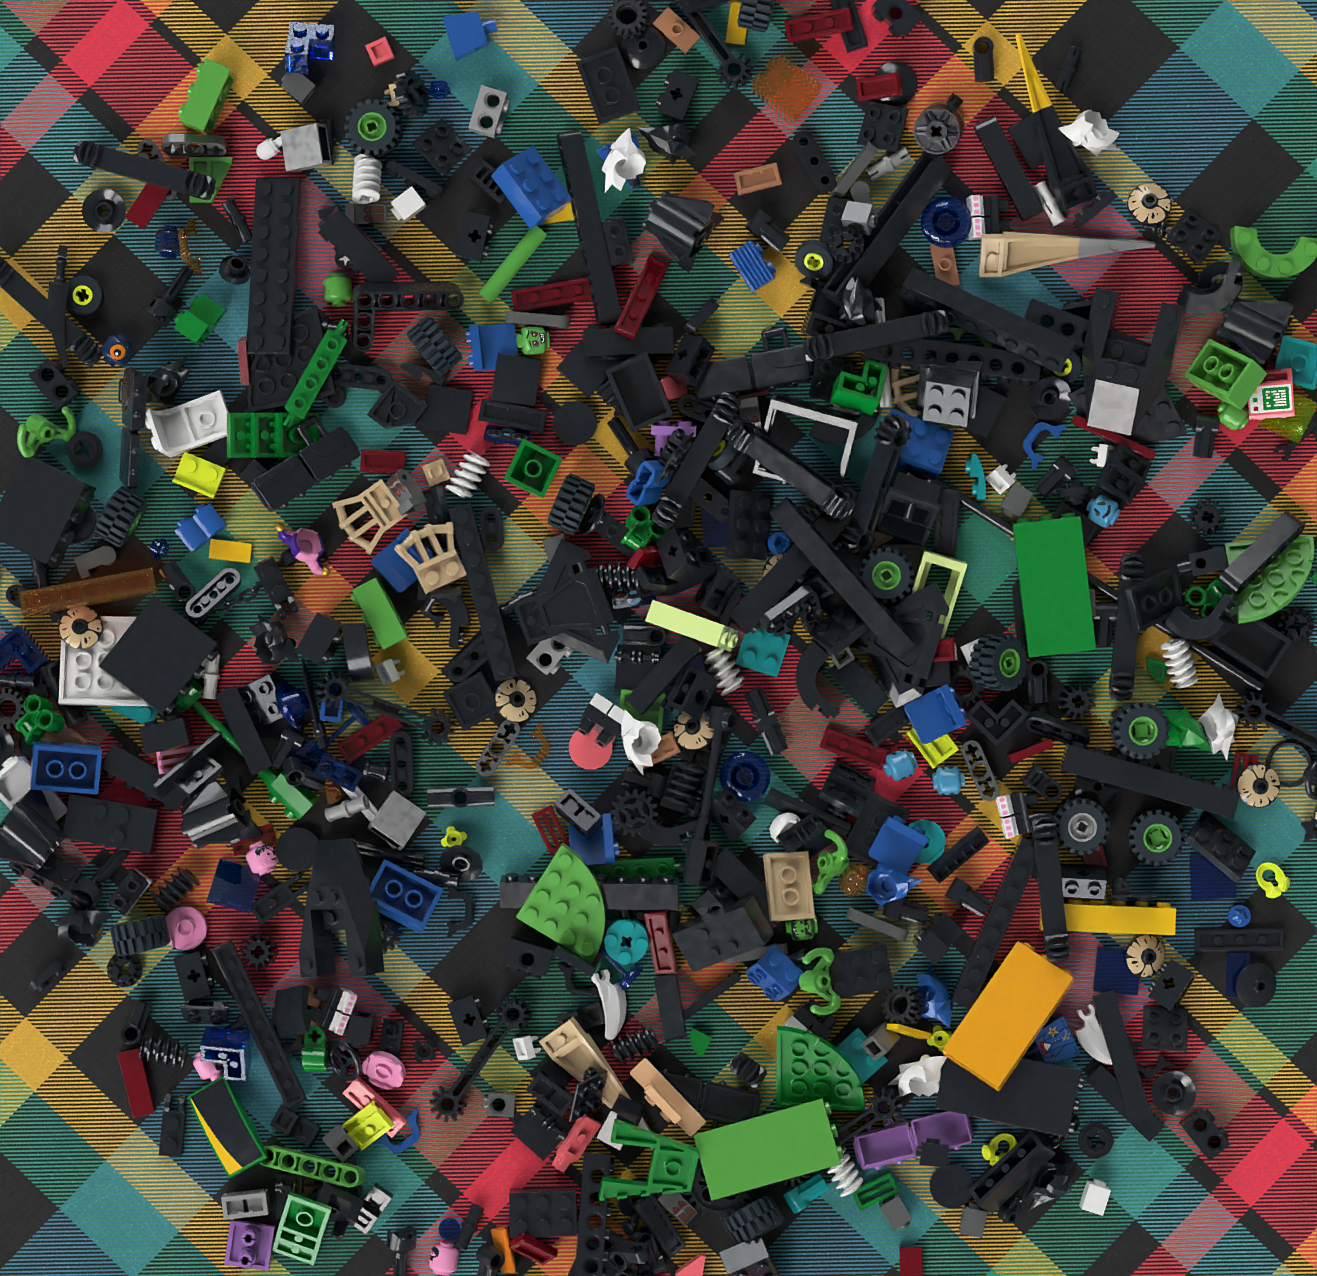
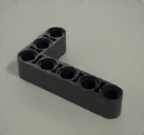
[351,283,464,351]

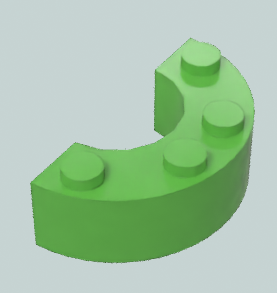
[1230,226,1317,280]

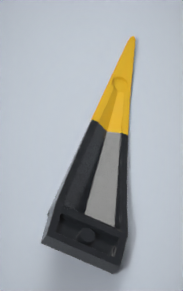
[1016,34,1098,211]

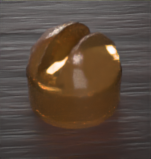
[325,786,341,805]

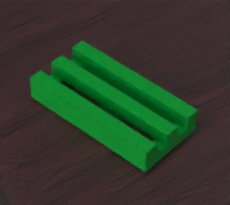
[852,1171,900,1211]

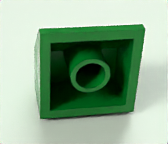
[503,438,563,498]

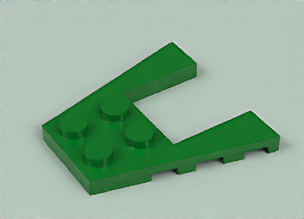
[599,1119,699,1201]

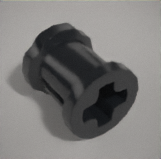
[363,759,389,783]

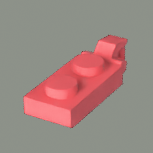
[552,1114,601,1173]

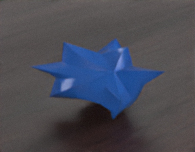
[861,862,923,907]
[916,964,953,1028]

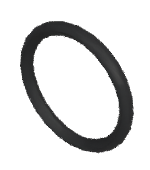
[1266,741,1313,788]

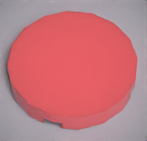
[569,729,613,770]

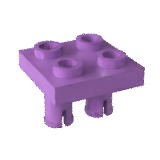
[651,420,696,457]
[224,1219,275,1271]

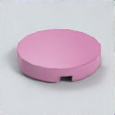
[166,906,208,951]
[362,1051,406,1090]

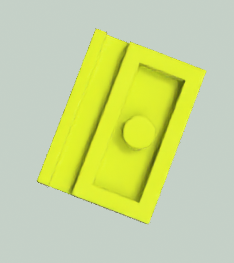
[172,452,226,498]
[906,728,959,769]
[341,1100,394,1150]

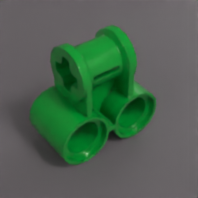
[621,505,668,551]
[1183,576,1232,619]
[15,694,65,745]
[302,1026,328,1072]

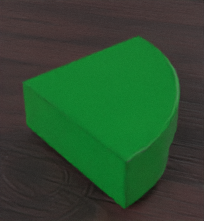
[1146,657,1168,684]
[690,1027,712,1058]

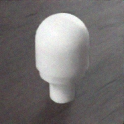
[256,136,282,160]

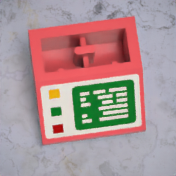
[1248,368,1295,420]

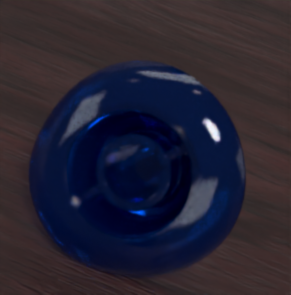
[921,197,972,248]
[275,683,310,730]
[719,751,770,802]

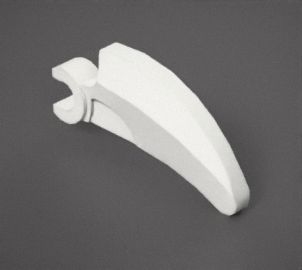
[591,970,627,1040]
[1075,1004,1112,1065]

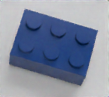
[491,146,572,229]
[887,409,954,479]
[29,741,102,794]
[369,859,444,934]

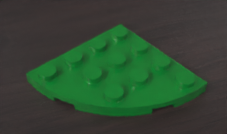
[776,1026,865,1111]

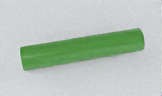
[478,226,547,304]

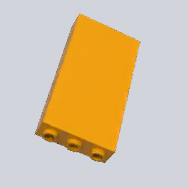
[942,941,1074,1092]

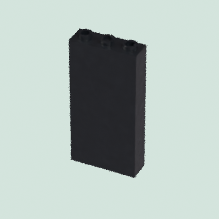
[935,1057,1085,1138]

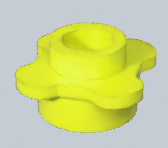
[441,826,467,847]
[927,1025,953,1052]

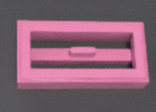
[156,746,199,774]

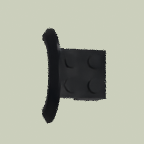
[799,276,882,337]

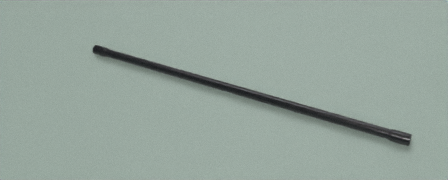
[896,465,1265,694]

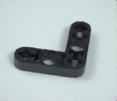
[760,585,825,633]

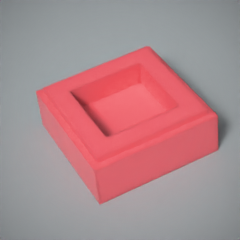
[365,37,395,67]

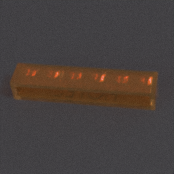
[19,568,157,617]

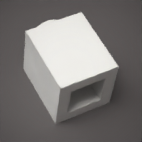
[391,186,427,223]
[1079,1179,1111,1216]

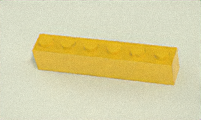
[1039,899,1176,935]

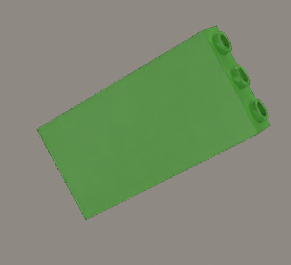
[693,1099,844,1200]

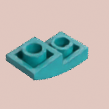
[965,454,986,501]

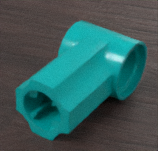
[782,1173,830,1214]

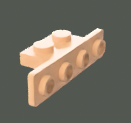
[630,1058,706,1136]

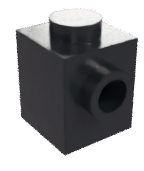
[915,1138,949,1168]

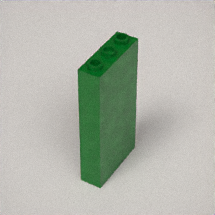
[1012,513,1096,658]

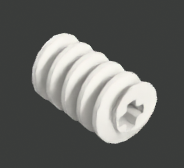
[352,154,382,204]
[445,450,491,499]
[1160,638,1198,688]
[704,648,744,696]
[827,1146,863,1197]

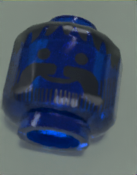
[154,225,184,258]

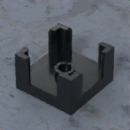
[310,1182,364,1241]

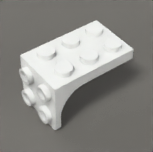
[145,390,229,458]
[0,756,68,822]

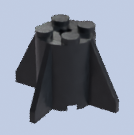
[642,190,725,273]
[1216,296,1294,371]
[180,775,263,849]
[0,789,65,870]

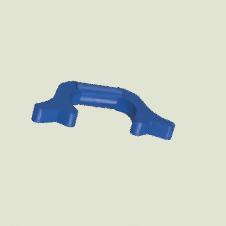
[1022,422,1067,470]
[373,1109,420,1153]

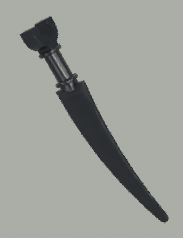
[48,245,70,367]

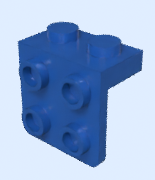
[466,323,518,372]
[371,528,435,593]
[904,684,967,744]
[568,813,619,866]
[868,815,929,874]
[745,944,804,1001]

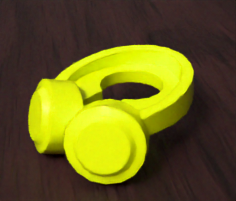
[1256,862,1290,898]
[982,1134,1017,1166]

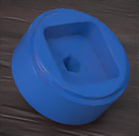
[768,532,791,555]
[1227,904,1251,927]

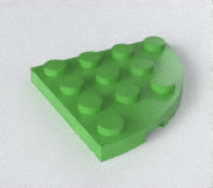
[1224,535,1314,624]
[516,843,606,963]

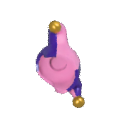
[275,522,331,576]

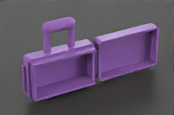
[852,1102,973,1170]

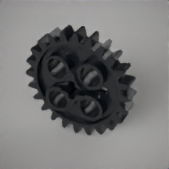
[684,1158,754,1219]

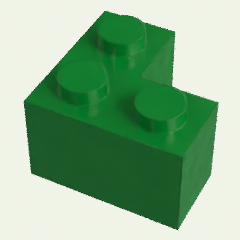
[174,294,227,347]
[830,359,887,415]

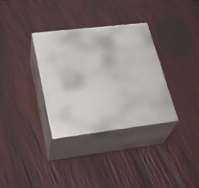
[280,123,332,172]
[367,790,426,850]

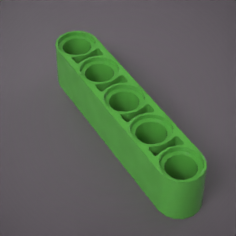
[260,1145,366,1187]

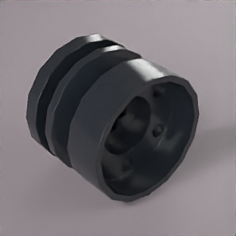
[913,102,965,155]

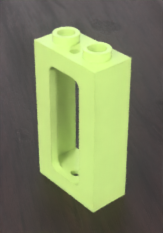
[910,549,967,639]
[645,600,738,652]

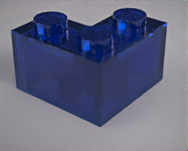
[285,22,335,74]
[0,625,51,674]
[200,1027,251,1082]

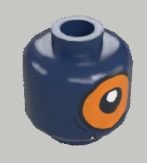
[101,333,134,368]

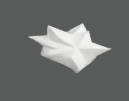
[1059,110,1119,156]
[602,128,646,192]
[1197,693,1240,761]
[621,710,661,775]
[888,1055,947,1097]

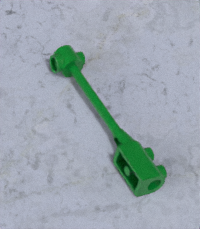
[176,680,320,820]

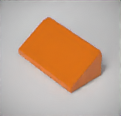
[491,1225,517,1273]

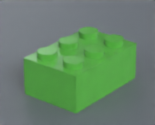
[178,58,236,135]
[1184,339,1267,410]
[351,578,410,650]

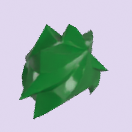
[1161,707,1212,752]

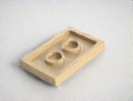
[763,851,815,921]

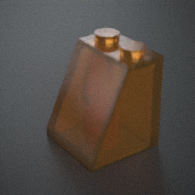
[751,54,822,126]

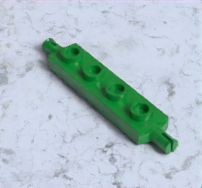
[283,319,350,429]
[587,855,683,877]

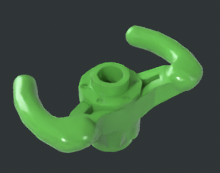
[17,406,77,457]
[811,830,850,895]
[799,948,841,1015]

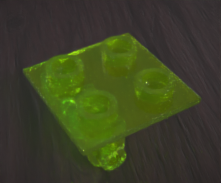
[1258,393,1317,444]

